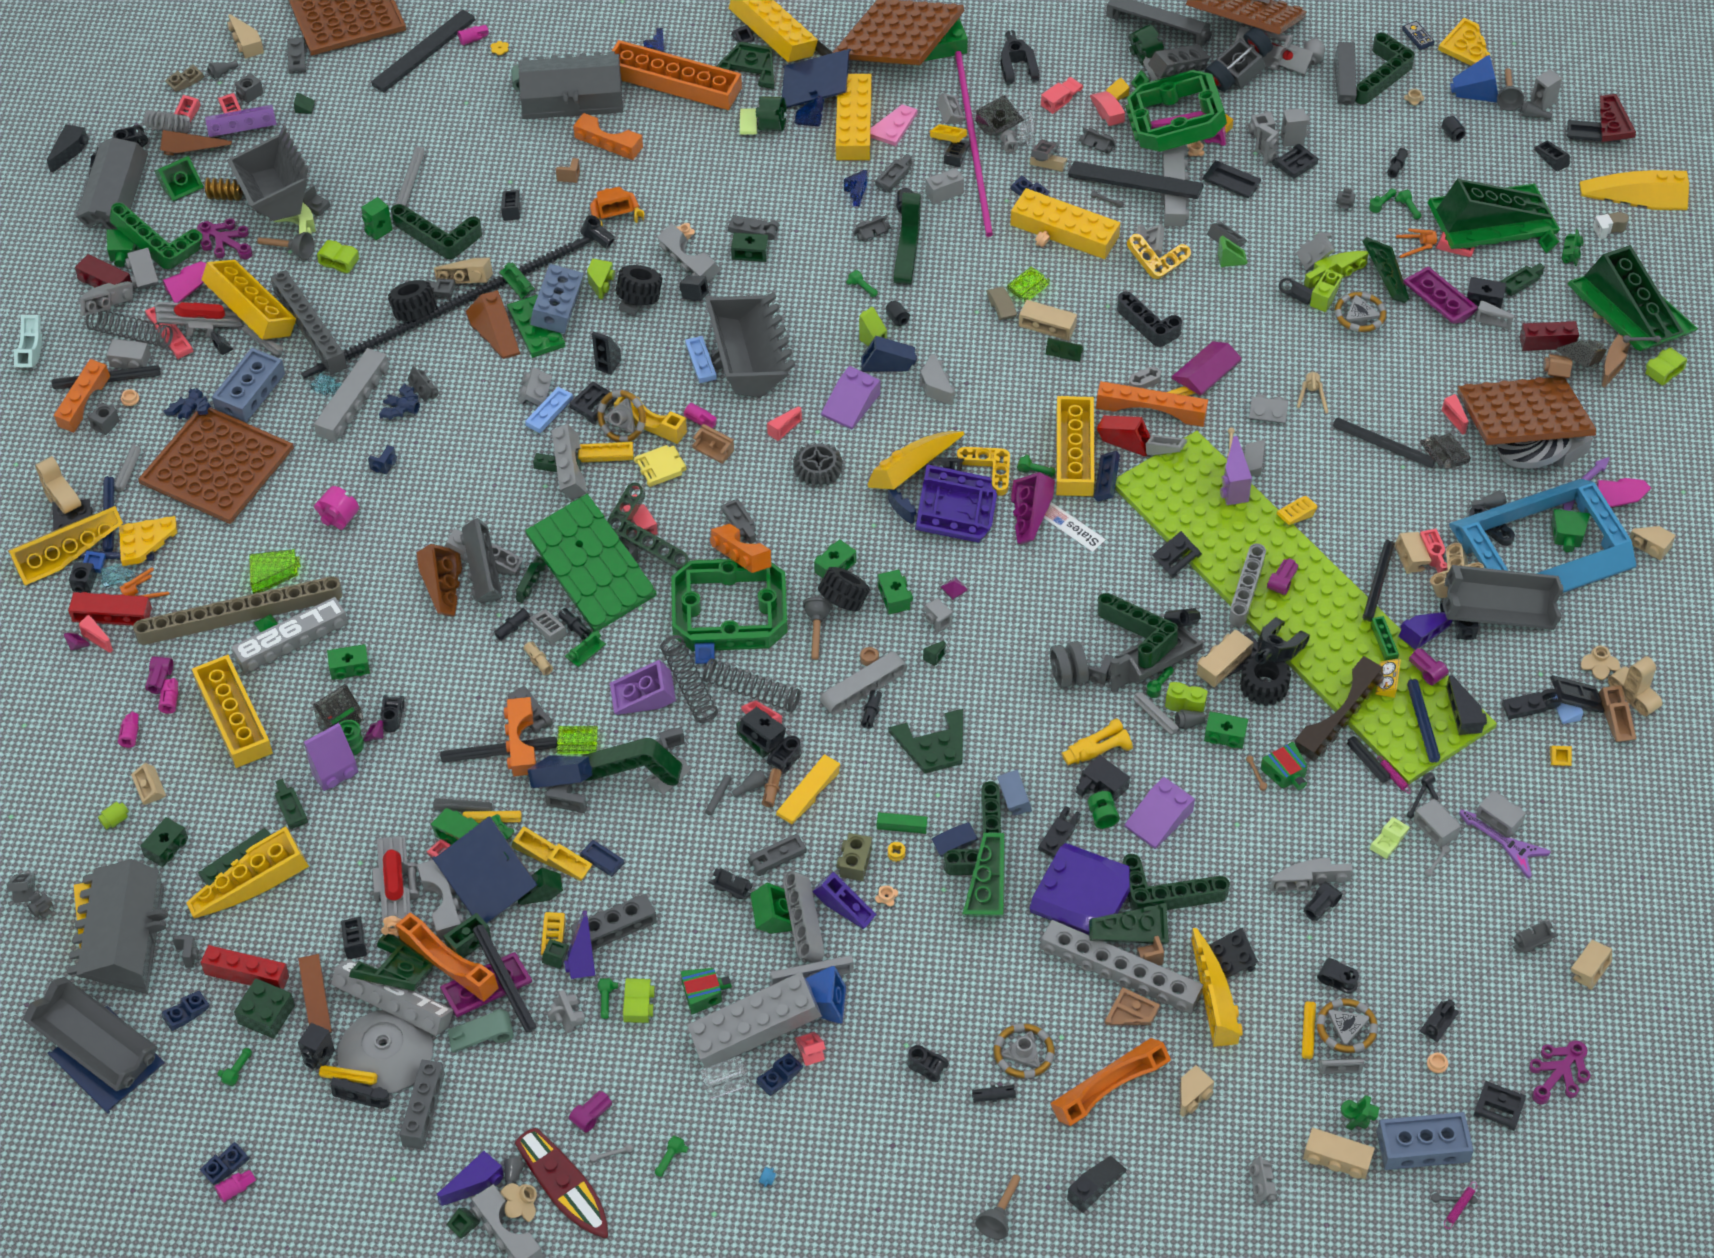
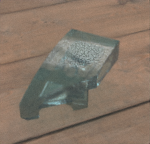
[101,564,139,588]

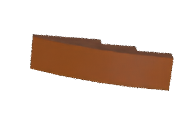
[298,954,332,1033]

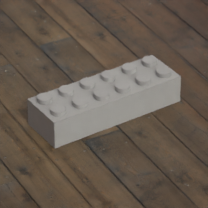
[687,972,822,1069]

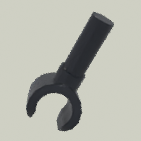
[1421,772,1439,800]

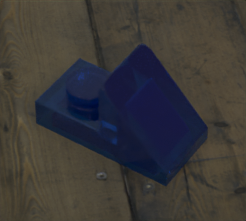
[643,28,664,52]
[794,95,824,127]
[844,170,868,207]

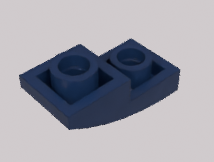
[1010,175,1050,196]
[888,488,917,524]
[931,822,979,857]
[161,991,210,1031]
[756,1053,803,1096]
[199,1142,250,1185]

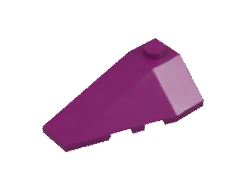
[1011,472,1055,544]

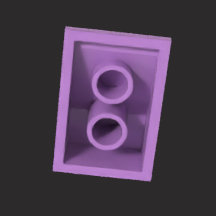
[821,366,880,430]
[1220,436,1252,505]
[610,659,676,715]
[304,723,358,791]
[1124,777,1195,849]

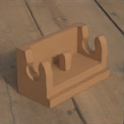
[692,424,734,464]

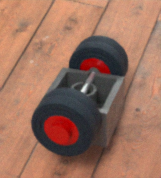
[1205,26,1273,92]

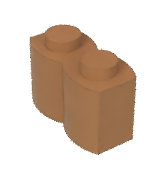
[1543,354,1572,378]

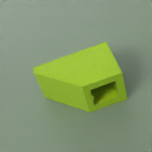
[587,258,615,299]
[1310,269,1343,312]
[859,306,887,346]

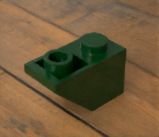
[518,867,563,905]

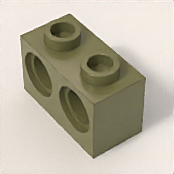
[837,833,872,881]

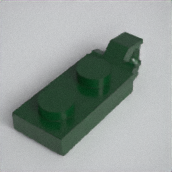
[1500,263,1545,296]
[516,555,547,603]
[275,778,308,830]

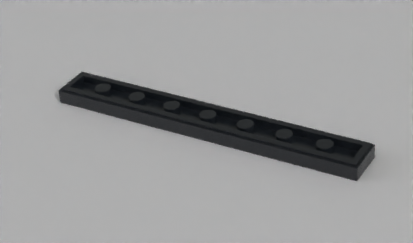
[371,9,475,93]
[1068,161,1204,199]

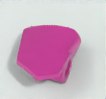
[162,261,206,303]
[1596,478,1651,508]

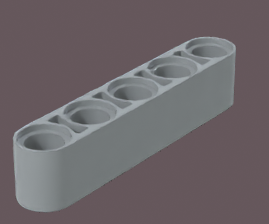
[1229,543,1266,627]
[819,652,908,715]
[783,871,824,963]

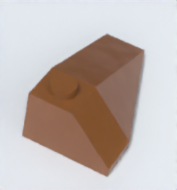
[160,130,232,156]
[466,290,520,359]
[416,544,462,617]

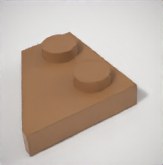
[1105,987,1160,1025]

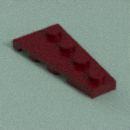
[1599,94,1636,142]

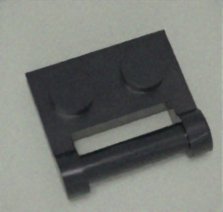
[1272,144,1319,179]
[569,381,617,423]
[1152,531,1202,578]
[1473,1081,1526,1131]

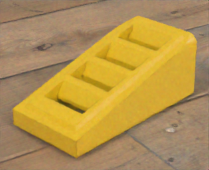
[1276,496,1317,525]
[541,912,566,955]

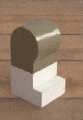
[1593,212,1629,239]

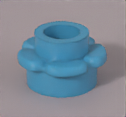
[759,1166,776,1187]

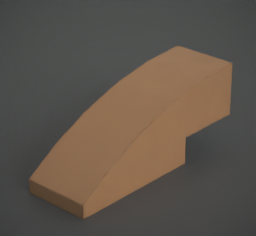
[1601,334,1630,388]
[1599,685,1636,742]

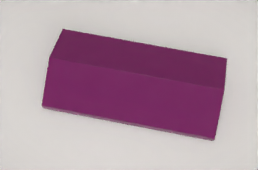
[1403,266,1478,324]
[1171,341,1242,396]
[440,952,532,1017]

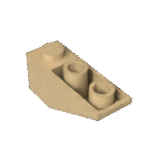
[227,14,264,59]
[434,258,493,284]

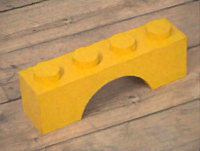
[614,397,687,444]

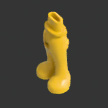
[1061,718,1133,766]

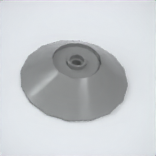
[338,1010,433,1094]

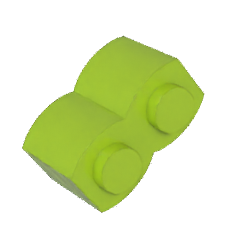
[317,240,359,273]
[1645,348,1688,385]
[1165,682,1208,712]
[623,978,655,1023]

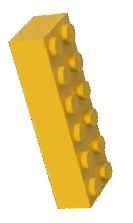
[728,0,818,62]
[836,74,872,160]
[1010,188,1121,259]
[201,260,296,340]
[1056,396,1094,496]
[192,655,273,768]

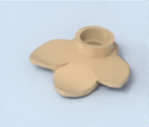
[1581,645,1620,680]
[501,1183,537,1222]

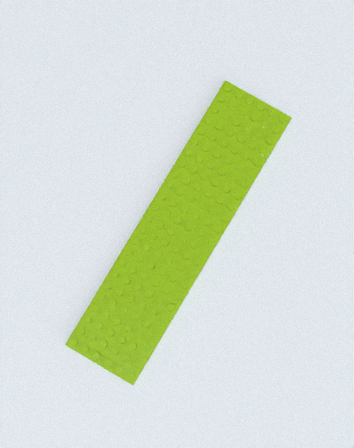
[1115,431,1497,785]

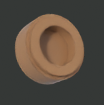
[860,647,879,666]

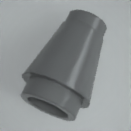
[1175,710,1205,729]

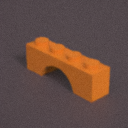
[573,113,643,160]
[53,359,110,433]
[710,524,771,573]
[504,697,536,777]

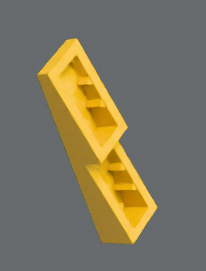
[776,754,840,824]
[511,826,593,881]

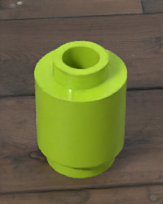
[97,801,129,830]

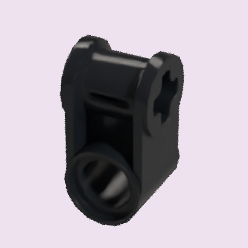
[113,125,148,147]
[929,457,965,471]
[380,695,405,732]
[767,735,802,774]
[1317,958,1359,994]
[907,1045,949,1082]

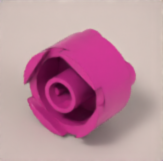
[314,486,359,530]

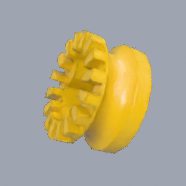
[887,842,906,862]

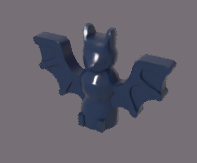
[379,383,420,420]
[163,388,211,419]

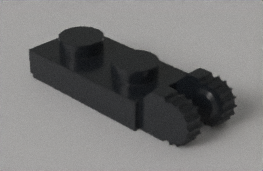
[1502,688,1561,720]
[1038,806,1081,857]
[330,1077,390,1109]

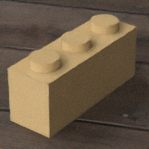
[1019,300,1077,341]
[1196,629,1253,688]
[1303,1127,1375,1179]

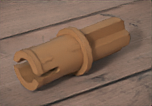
[762,768,782,807]

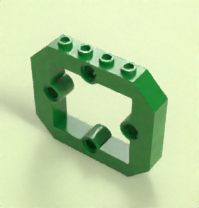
[1125,70,1227,152]
[671,559,788,652]

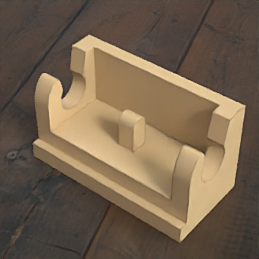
[1394,532,1432,574]
[1571,940,1612,990]

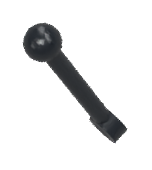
[1407,785,1427,819]

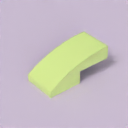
[740,109,757,134]
[1370,817,1410,859]

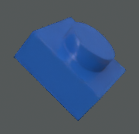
[83,551,106,573]
[695,643,715,664]

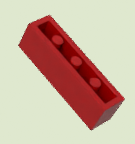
[68,592,152,626]
[200,945,289,990]

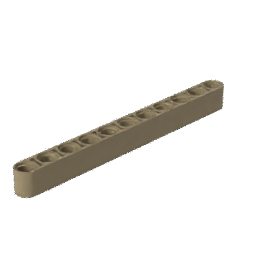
[133,576,343,645]

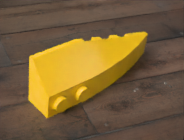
[1579,170,1689,210]
[867,431,965,490]
[8,506,123,586]
[186,826,309,919]
[1191,928,1243,1047]

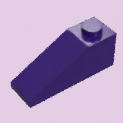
[1398,612,1453,650]
[812,872,877,929]
[564,910,596,979]
[437,1151,504,1206]

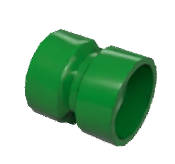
[339,720,364,756]
[1087,791,1120,829]

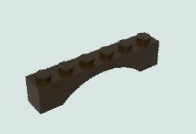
[1294,656,1384,762]

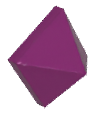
[941,577,968,600]
[64,633,90,650]
[363,720,383,742]

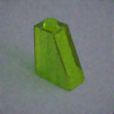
[249,549,301,594]

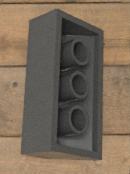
[460,518,503,604]

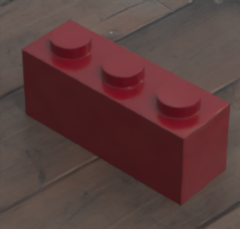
[75,254,132,288]
[1519,321,1579,351]

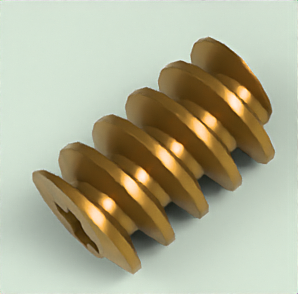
[205,177,243,201]

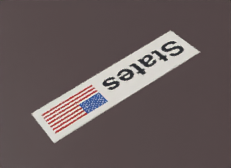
[1044,502,1106,552]

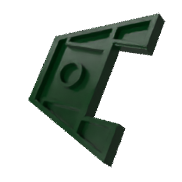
[716,42,774,89]
[888,709,963,774]
[349,934,433,991]

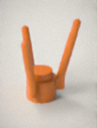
[1396,228,1437,258]
[119,568,170,598]

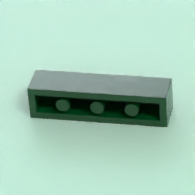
[533,453,581,472]

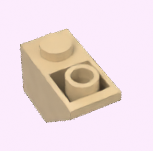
[1630,526,1676,561]
[1180,1065,1214,1117]

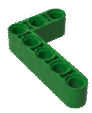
[110,203,202,269]

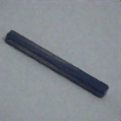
[103,476,114,552]
[1407,679,1440,763]

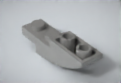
[80,281,133,316]
[445,528,523,575]
[1270,857,1352,892]

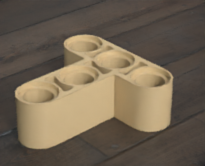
[35,456,82,514]
[1430,543,1484,598]
[1608,656,1663,717]

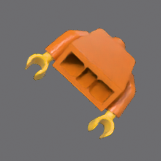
[590,187,645,227]

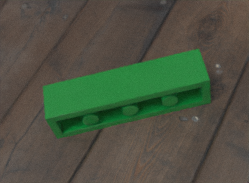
[1371,616,1399,661]
[877,812,928,834]

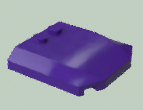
[915,464,997,543]
[1029,843,1130,935]

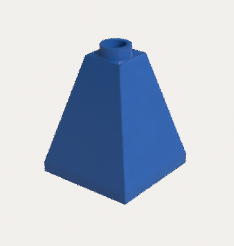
[1450,55,1498,103]
[806,966,846,1024]

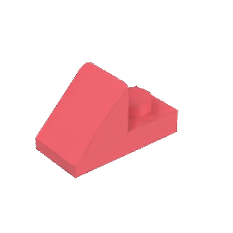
[795,1031,826,1066]

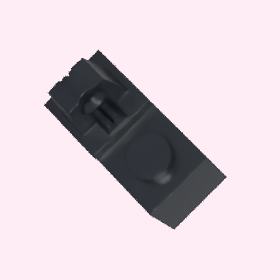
[1076,755,1130,802]

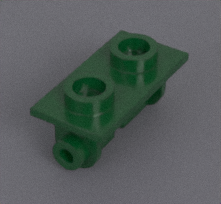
[1045,338,1084,362]

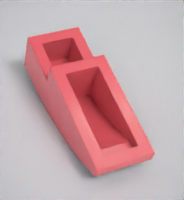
[1090,91,1125,126]

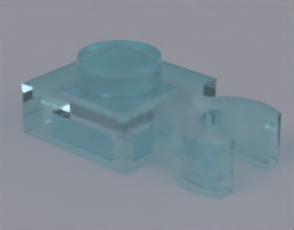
[310,373,342,396]

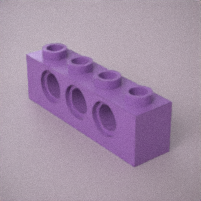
[205,105,277,137]

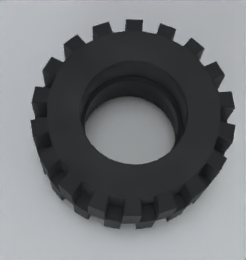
[616,265,663,305]
[388,280,437,321]
[818,567,870,611]
[1240,655,1291,706]

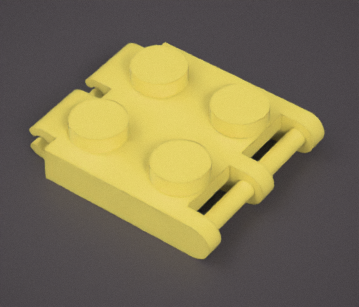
[633,445,687,487]

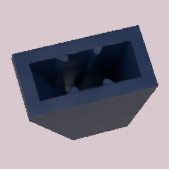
[861,336,917,372]
[527,755,592,788]

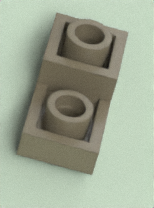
[165,64,205,92]
[986,287,1017,320]

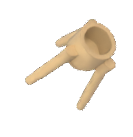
[1297,372,1328,413]

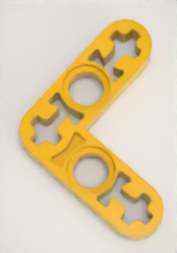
[1127,234,1191,279]
[957,447,1010,496]

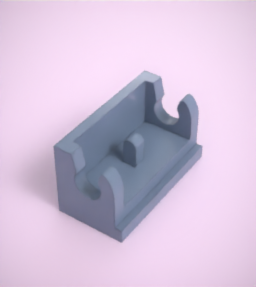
[997,769,1032,816]

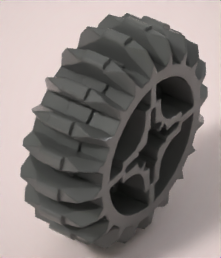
[793,442,843,487]

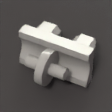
[547,990,585,1033]

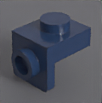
[368,445,397,475]

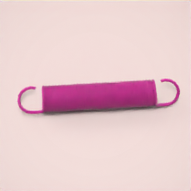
[1377,756,1410,794]
[1444,1182,1477,1229]

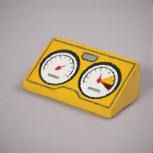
[1375,659,1401,698]

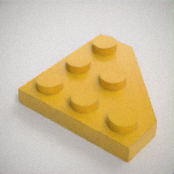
[1438,18,1491,66]
[119,516,177,566]

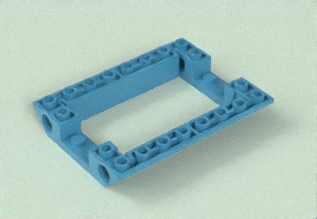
[1449,479,1637,593]

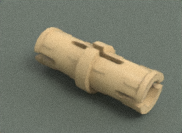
[523,642,553,675]

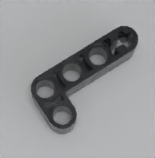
[1117,291,1182,347]

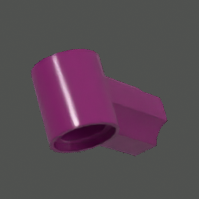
[1267,558,1299,596]
[1409,648,1449,685]
[145,656,173,694]
[569,1091,612,1133]

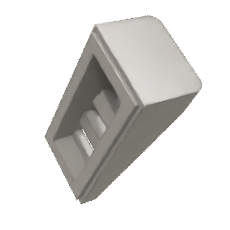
[1476,301,1514,330]
[1146,435,1187,455]
[529,609,567,645]

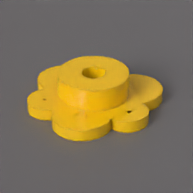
[490,41,509,56]

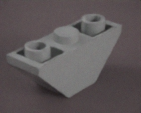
[921,353,956,405]

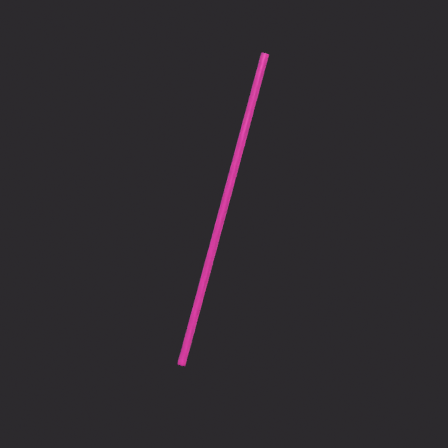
[955,51,993,237]

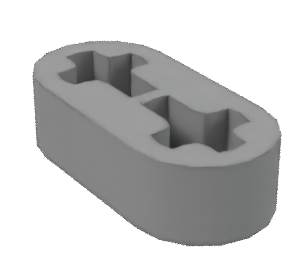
[1129,367,1161,389]

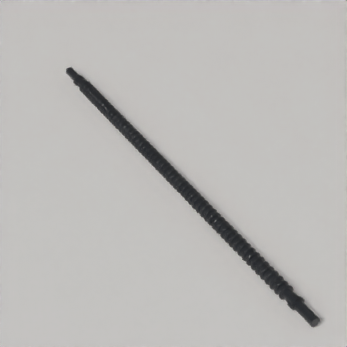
[301,237,594,379]

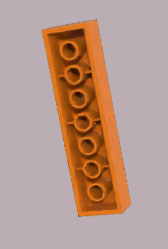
[612,40,742,110]

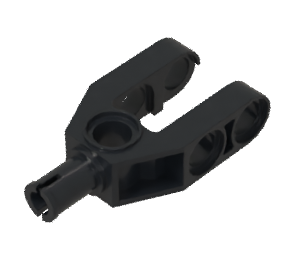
[1000,30,1039,85]
[1255,617,1310,664]

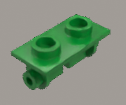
[1561,229,1584,266]
[499,262,535,299]
[565,631,606,667]

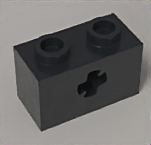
[1467,277,1506,309]
[739,706,786,753]
[298,1023,335,1069]

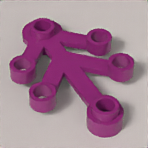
[197,218,253,260]
[1529,1041,1591,1105]

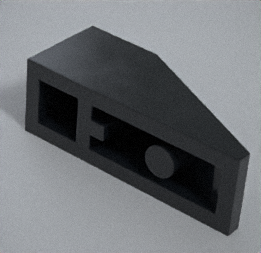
[47,124,89,172]
[592,331,621,375]
[1446,675,1487,735]
[1067,1155,1127,1213]

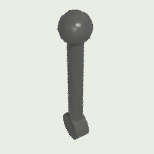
[1091,191,1124,208]
[1623,335,1661,343]
[1431,1193,1477,1204]

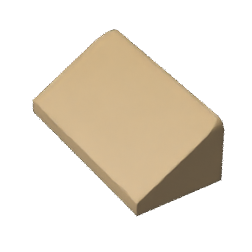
[1030,155,1068,172]
[131,763,166,805]

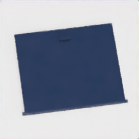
[782,49,851,108]
[432,816,538,923]
[47,1006,165,1114]

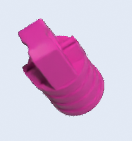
[458,25,489,46]
[684,403,717,428]
[158,678,178,714]
[118,711,139,748]
[214,1170,256,1203]

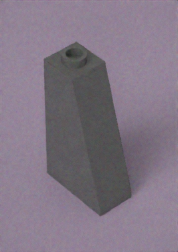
[1334,42,1356,105]

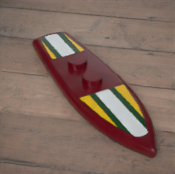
[515,1127,608,1239]

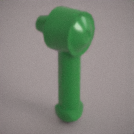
[1369,188,1397,213]
[1394,189,1421,220]
[846,270,878,297]
[1017,454,1056,477]
[1146,666,1174,698]
[597,978,618,1019]
[217,1048,252,1087]
[654,1135,689,1177]

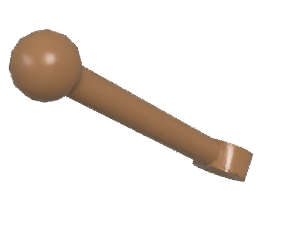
[1246,755,1267,791]

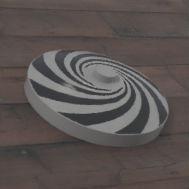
[1497,438,1572,469]

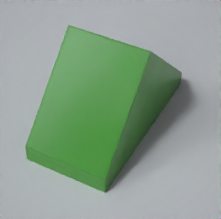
[1218,235,1248,267]

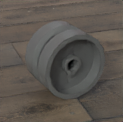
[1050,641,1089,688]

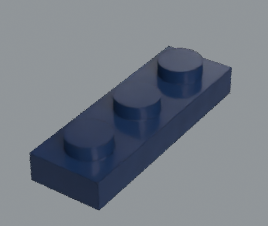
[1094,451,1120,502]

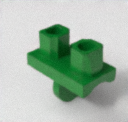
[1340,1095,1379,1130]

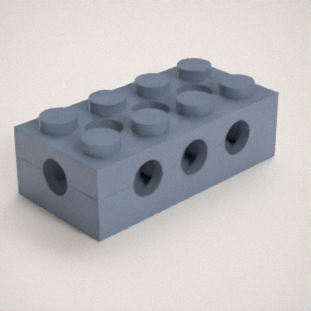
[530,264,584,334]
[212,348,285,423]
[1376,1112,1474,1170]

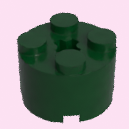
[1128,25,1164,65]
[756,96,787,131]

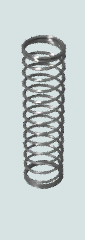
[86,310,173,348]
[660,635,718,723]
[703,658,801,713]

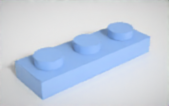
[685,336,717,383]
[525,387,573,433]

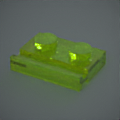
[1007,266,1050,302]
[557,726,598,754]

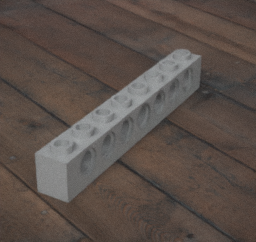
[1040,920,1203,1014]

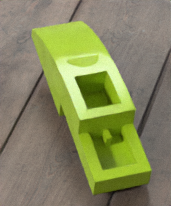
[1304,251,1369,289]

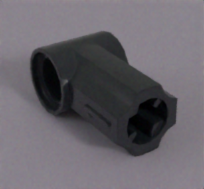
[580,215,615,249]
[1279,277,1313,305]
[1164,608,1201,627]
[1303,881,1343,921]

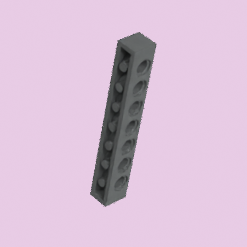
[270,270,347,375]

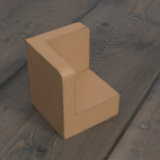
[556,158,580,183]
[1137,936,1165,966]

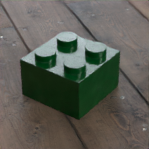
[234,978,295,1039]

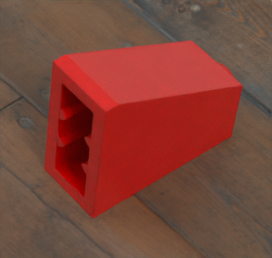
[1097,415,1151,456]

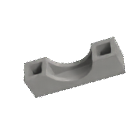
[657,223,720,283]
[552,423,587,500]
[417,860,464,941]
[471,1184,543,1258]

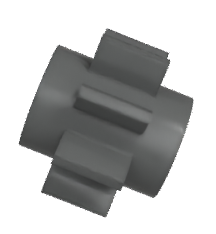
[1336,188,1356,210]
[27,892,53,918]

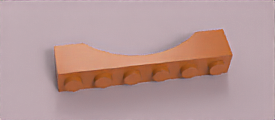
[1096,381,1208,427]
[395,912,499,1002]
[1050,1038,1171,1126]

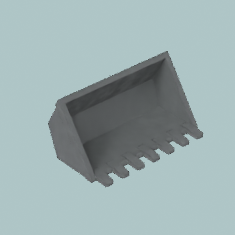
[518,51,623,119]
[227,126,308,221]
[705,292,795,398]
[67,859,168,994]

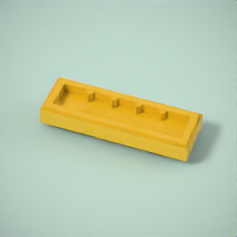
[578,442,634,462]

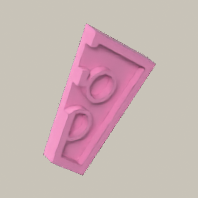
[871,104,917,146]

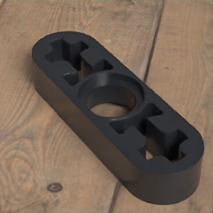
[1469,505,1515,546]

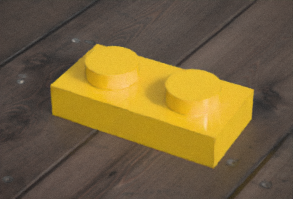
[929,124,967,143]

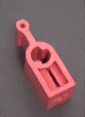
[1041,77,1083,114]
[622,494,658,535]
[1420,528,1447,573]

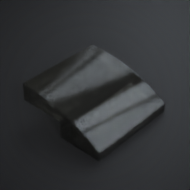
[1420,432,1471,469]

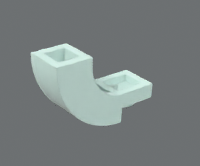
[14,315,42,367]

